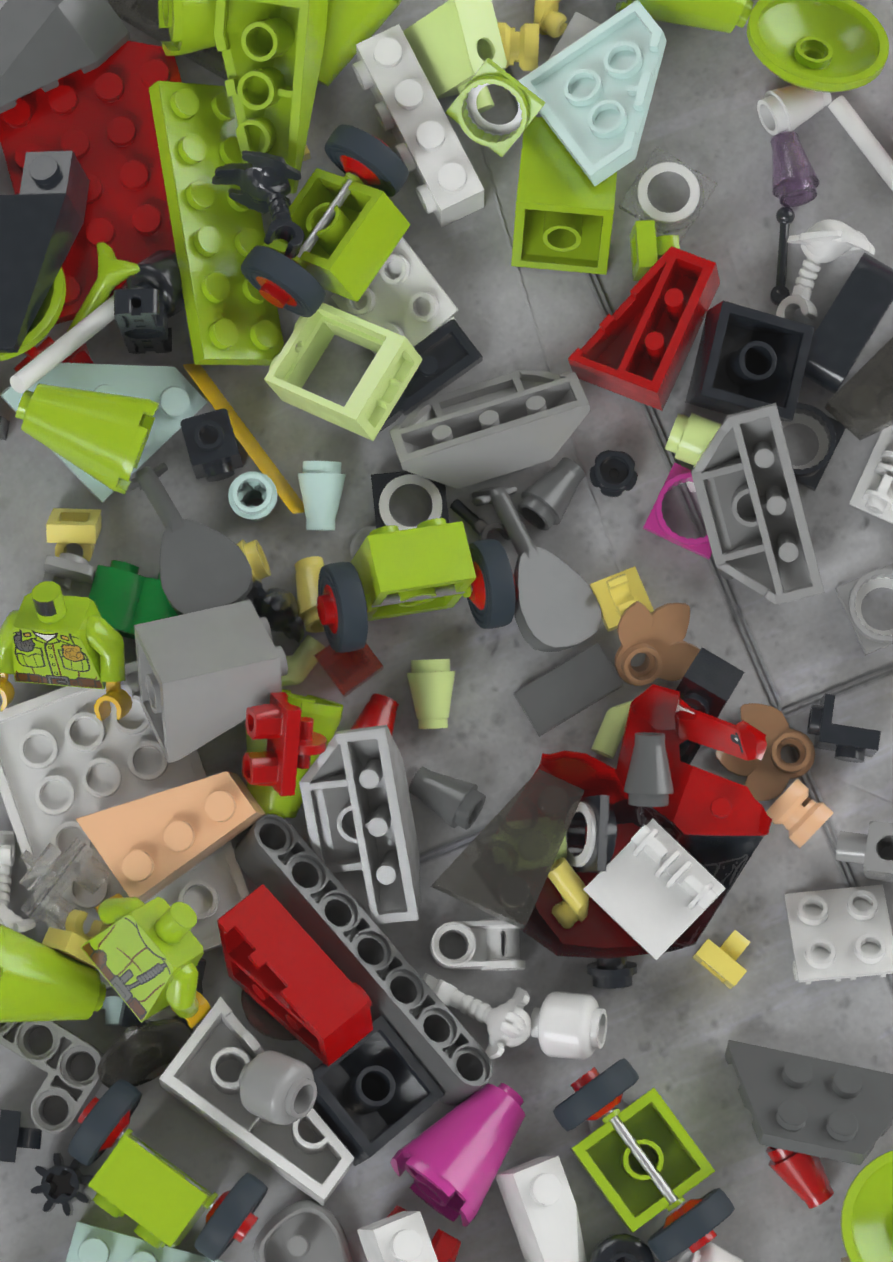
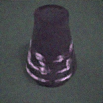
[770,131,819,207]

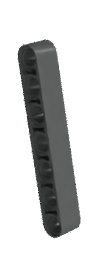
[234,814,493,1106]

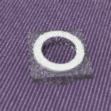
[618,146,718,244]

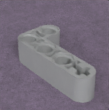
[0,1021,108,1134]

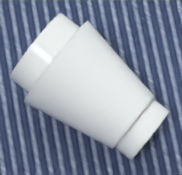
[757,85,832,135]

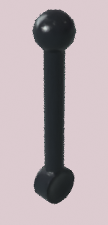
[770,206,795,306]

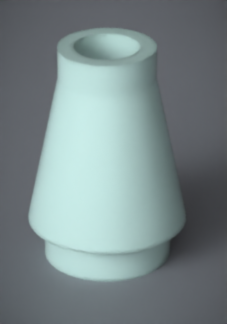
[297,461,346,531]
[228,471,277,522]

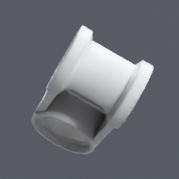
[429,918,526,971]

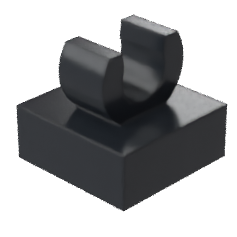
[0,1109,42,1163]

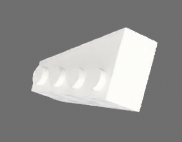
[159,997,354,1206]

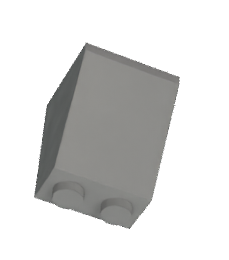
[134,600,288,763]

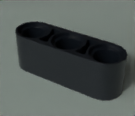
[804,253,893,394]

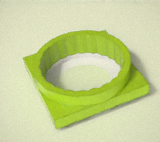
[445,58,545,157]

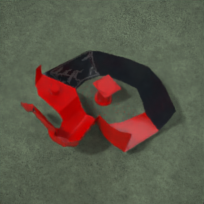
[471,684,772,959]

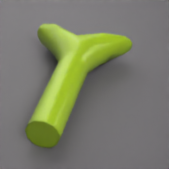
[67,242,140,332]

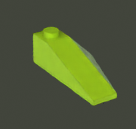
[214,0,329,194]

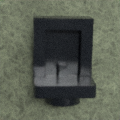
[180,408,243,482]
[807,693,881,763]

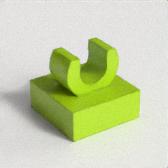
[629,220,680,281]

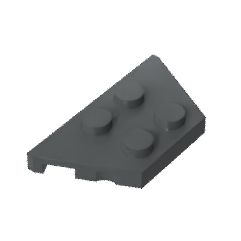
[725,1040,893,1165]

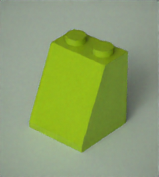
[511,116,617,275]

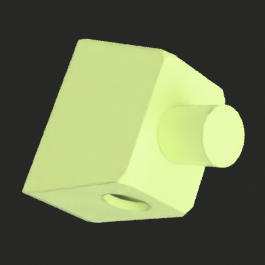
[403,0,507,114]

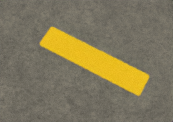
[183,364,305,514]

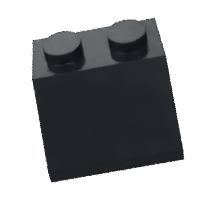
[685,300,815,422]
[312,1015,445,1166]

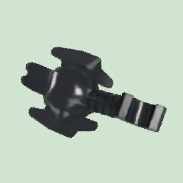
[212,150,304,259]
[247,580,305,643]

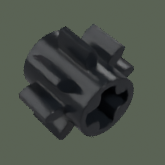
[30,1153,94,1216]

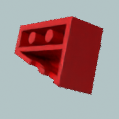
[568,246,720,411]
[217,884,373,1067]

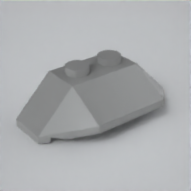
[389,370,591,489]
[691,403,825,605]
[299,725,420,925]

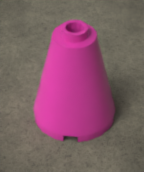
[390,1083,525,1227]

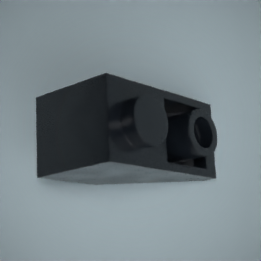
[676,647,745,765]

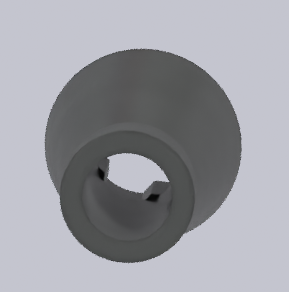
[518,457,585,531]
[624,732,674,807]
[409,767,486,830]

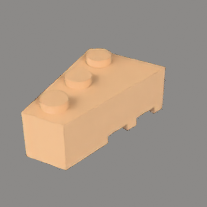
[76,771,266,902]

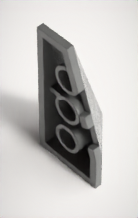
[0,0,130,114]

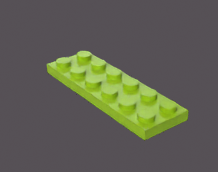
[149,81,284,366]

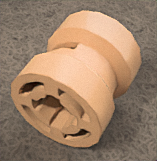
[766,779,834,849]

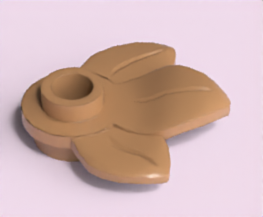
[615,601,701,686]
[715,703,815,801]

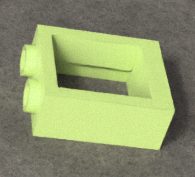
[264,303,423,441]

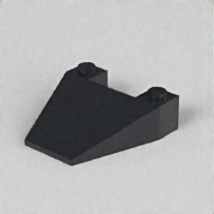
[0,151,90,353]

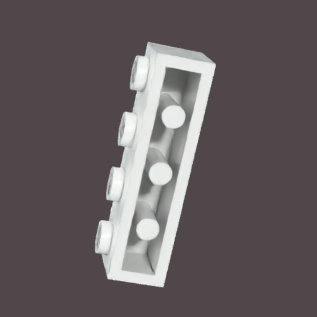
[352,24,485,228]

